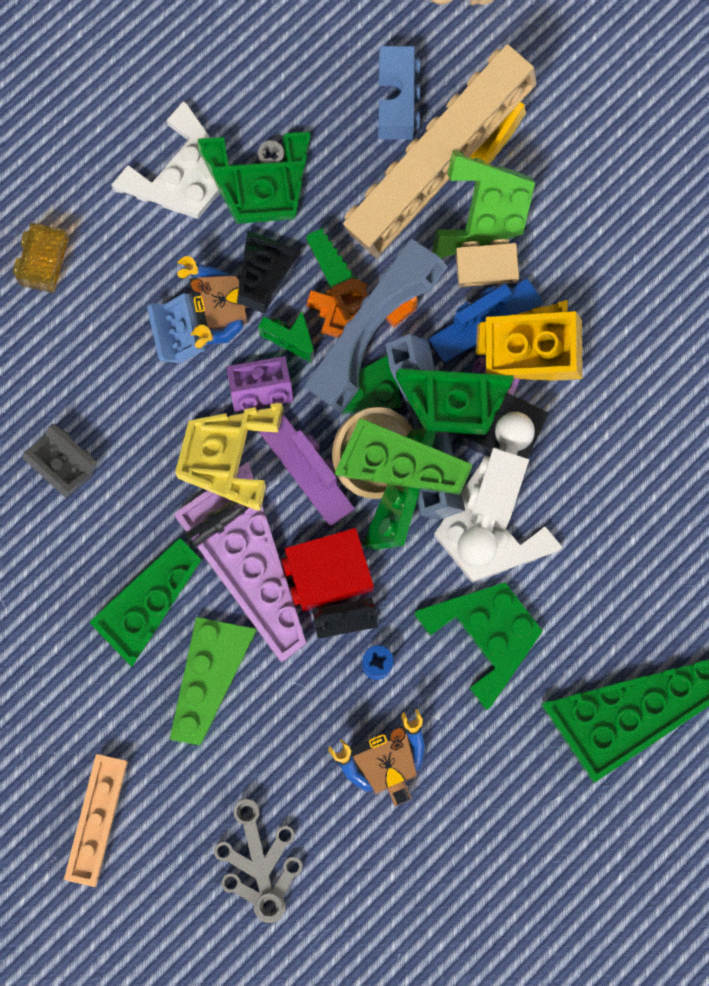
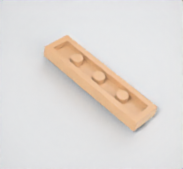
[64,754,128,887]

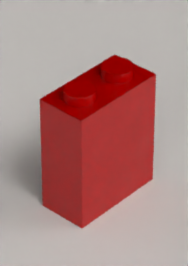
[281,528,374,612]

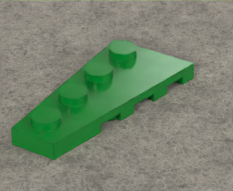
[362,428,436,551]
[89,538,201,668]

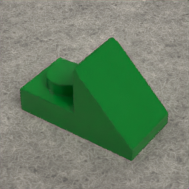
[258,311,314,363]

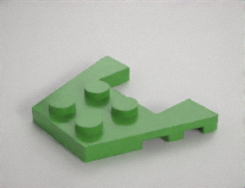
[432,150,535,258]

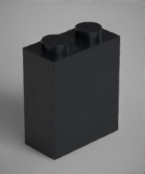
[456,393,549,459]

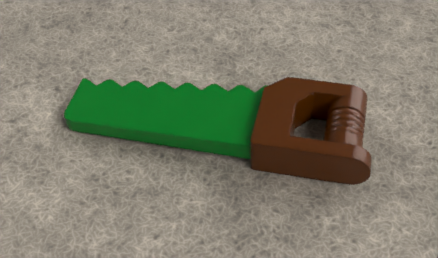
[306,228,368,321]

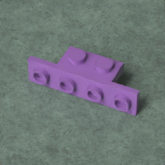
[259,414,355,527]

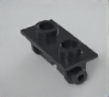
[312,597,378,639]

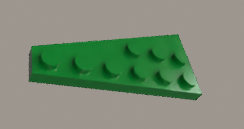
[540,660,709,784]

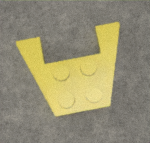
[175,403,284,511]

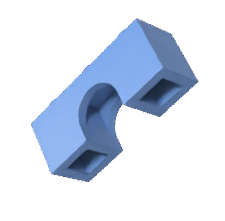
[378,46,420,140]

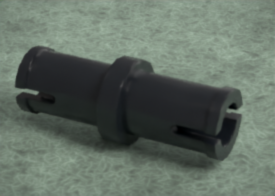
[184,500,245,549]

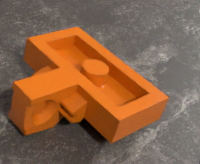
[306,282,367,338]

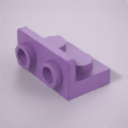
[226,356,293,412]

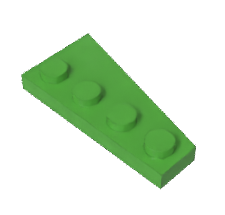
[334,418,473,494]
[170,617,257,746]

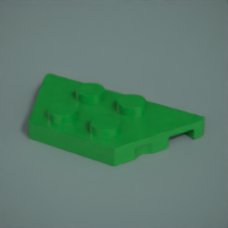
[396,369,513,435]

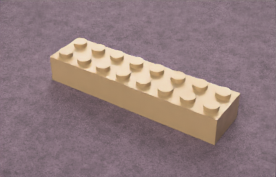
[343,44,537,259]

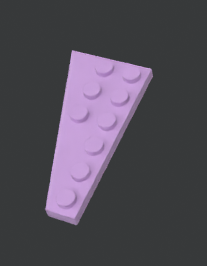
[174,462,306,663]

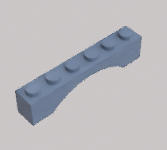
[304,239,448,414]
[385,334,465,520]

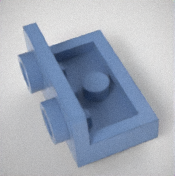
[147,293,205,363]

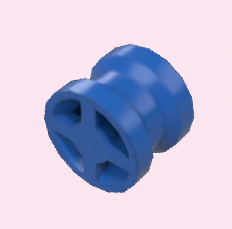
[362,645,394,681]

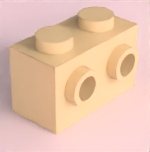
[455,239,519,288]

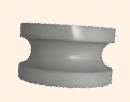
[258,140,284,164]

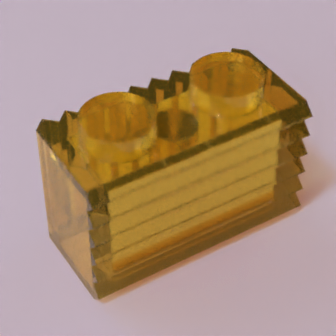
[13,223,69,293]

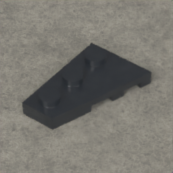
[237,230,301,313]

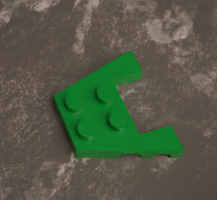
[197,132,310,224]
[414,582,543,711]

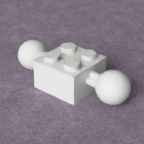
[457,412,535,566]

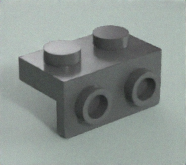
[22,424,96,498]

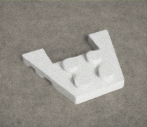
[111,102,230,219]
[434,462,563,583]

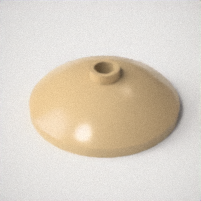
[332,407,413,499]

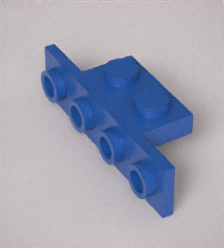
[428,279,544,365]

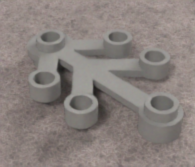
[214,799,303,923]

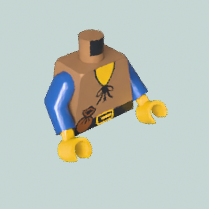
[177,256,249,348]
[328,709,425,806]

